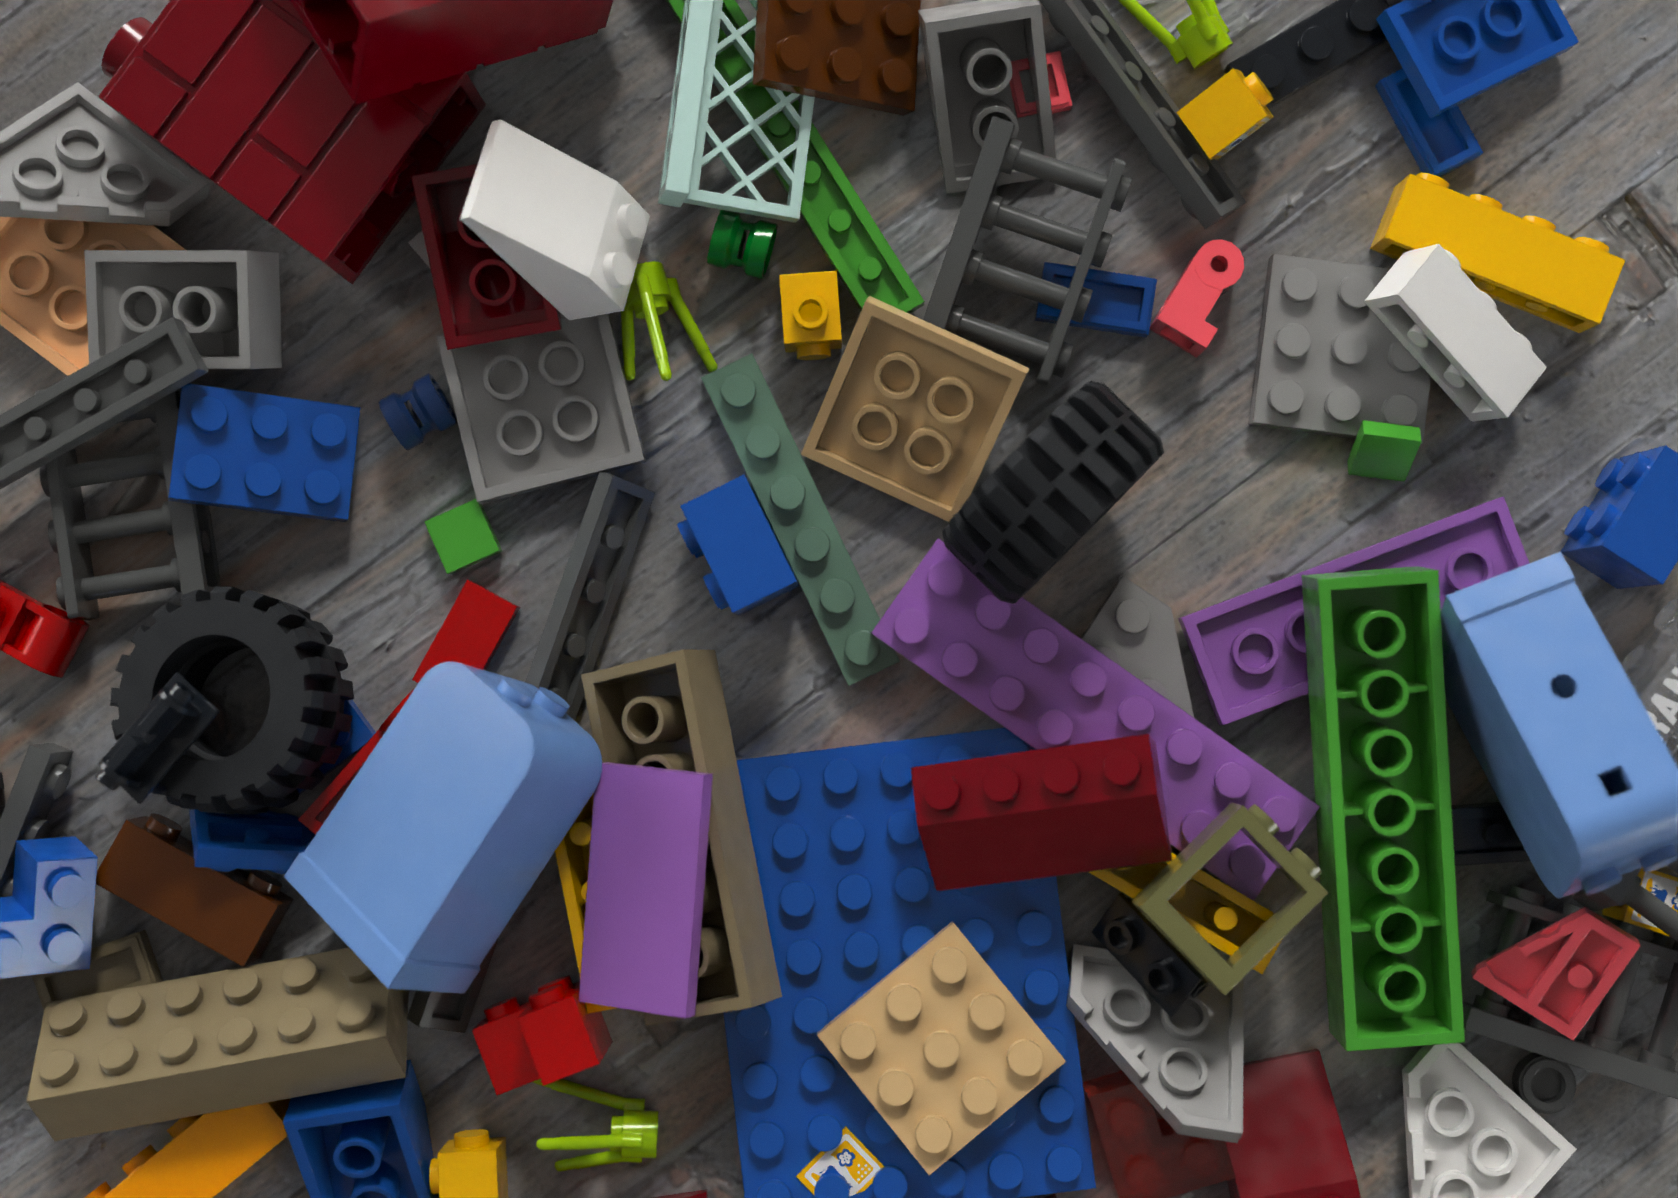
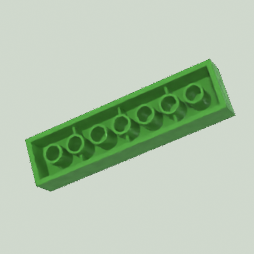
[1301,566,1465,1051]

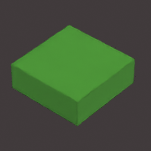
[1347,420,1422,482]
[424,499,503,575]

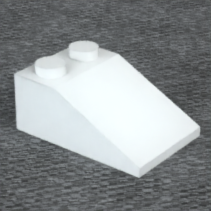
[460,119,650,320]

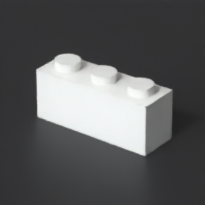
[1364,244,1547,422]

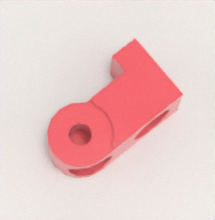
[1150,239,1244,358]

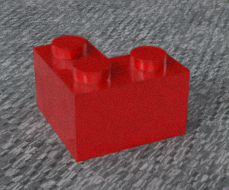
[472,975,613,1096]

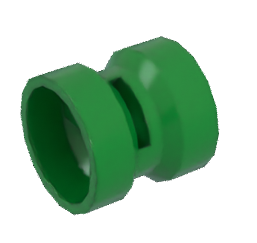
[707,210,778,280]

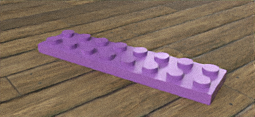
[871,538,1320,901]

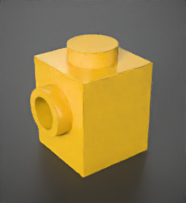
[779,271,842,360]
[429,1129,508,1198]

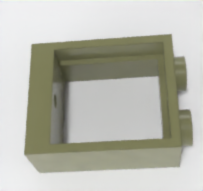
[1131,803,1329,995]

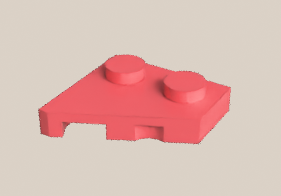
[1471,907,1641,1041]

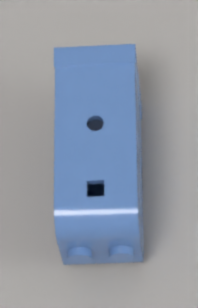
[1441,552,1678,898]
[284,662,602,994]

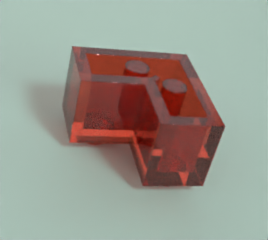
[1083,1070,1236,1198]

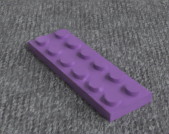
[1178,496,1529,725]

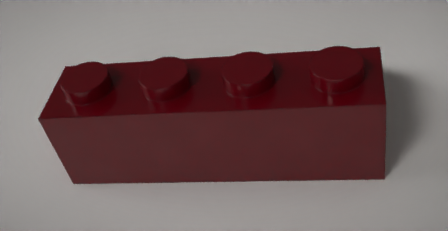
[911,734,1173,891]

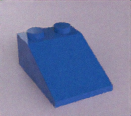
[283,1059,439,1198]

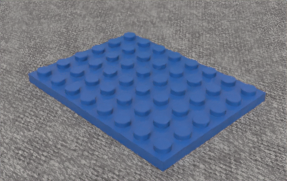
[723,727,1096,1198]

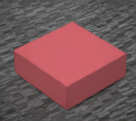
[1009,51,1072,118]

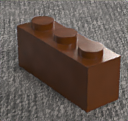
[96,813,294,967]

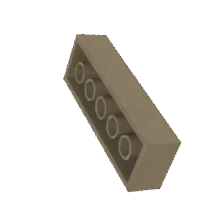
[581,649,782,1026]
[26,947,409,1141]

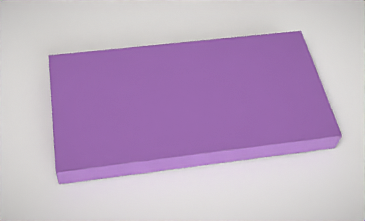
[579,762,713,1019]

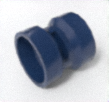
[378,373,458,451]

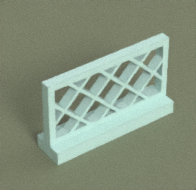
[658,0,815,223]

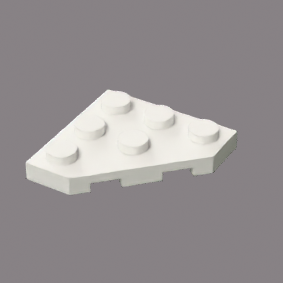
[1402,1043,1577,1198]

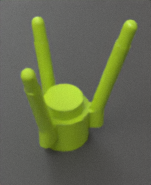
[1118,0,1233,69]
[621,261,718,381]
[533,1079,659,1172]

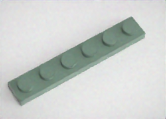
[701,353,900,686]

